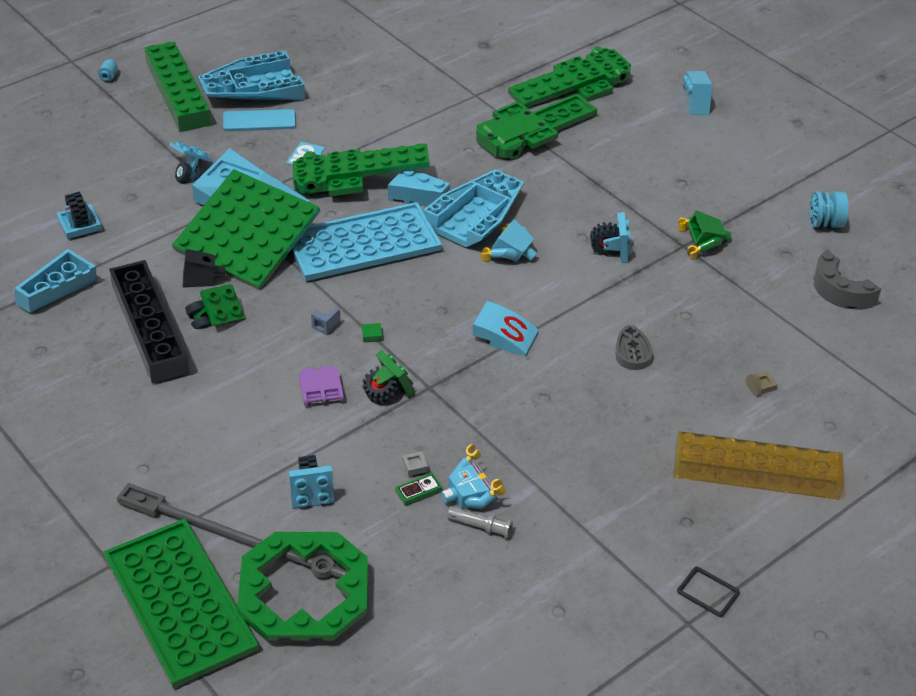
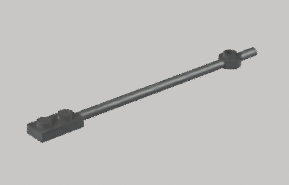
[117,483,348,578]

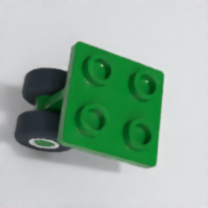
[185,284,245,329]

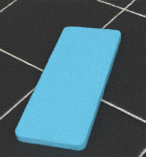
[223,109,295,131]

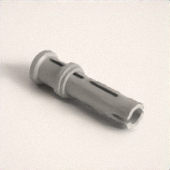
[447,506,513,539]

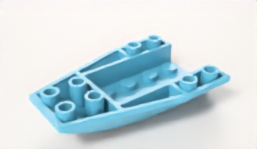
[423,169,524,247]

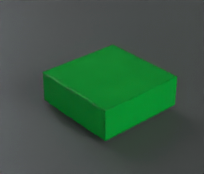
[362,323,382,342]

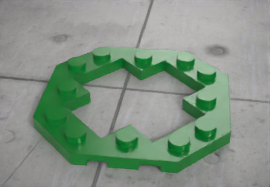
[237,532,368,641]

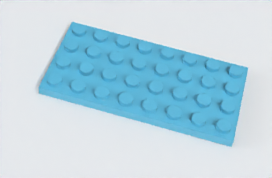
[291,202,442,281]

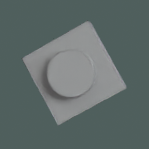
[402,451,428,476]

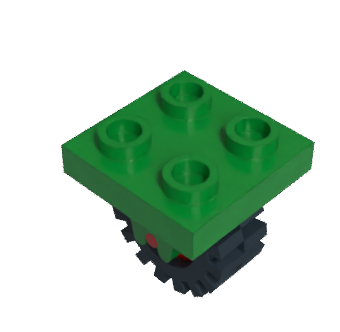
[362,350,415,404]

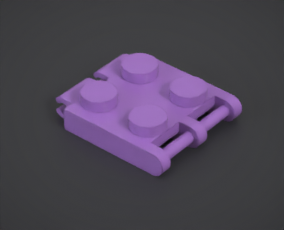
[299,365,344,405]

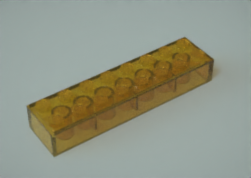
[673,431,844,500]

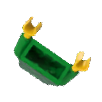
[678,210,731,260]

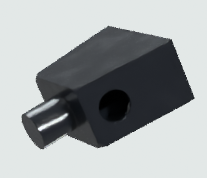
[182,249,225,288]

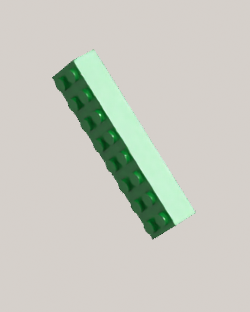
[144,41,211,132]

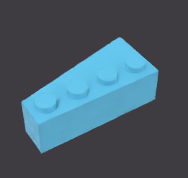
[14,249,97,313]

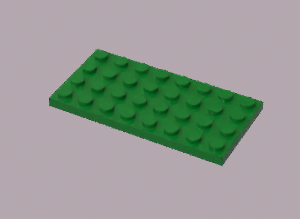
[103,518,259,688]

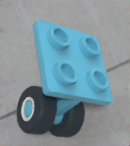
[169,141,212,183]

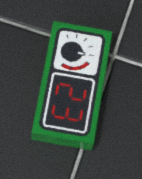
[395,473,442,506]

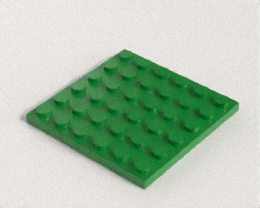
[172,169,321,290]

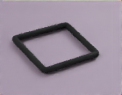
[677,566,740,617]

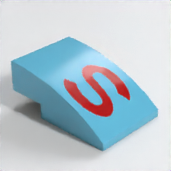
[473,301,538,357]

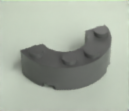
[813,250,881,310]

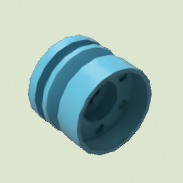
[809,191,849,228]

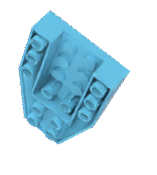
[198,51,305,101]
[192,148,310,205]

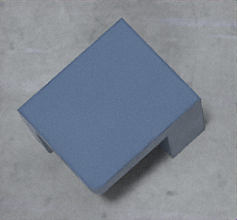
[311,308,340,335]

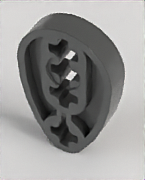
[615,325,653,370]

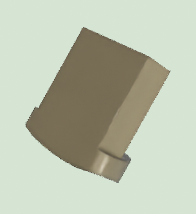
[745,372,778,397]

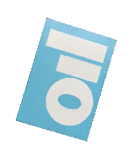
[286,142,325,165]

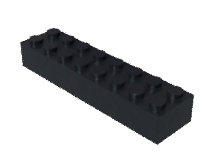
[109,260,190,383]

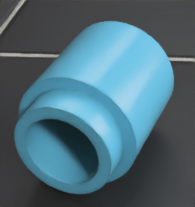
[98,59,118,82]

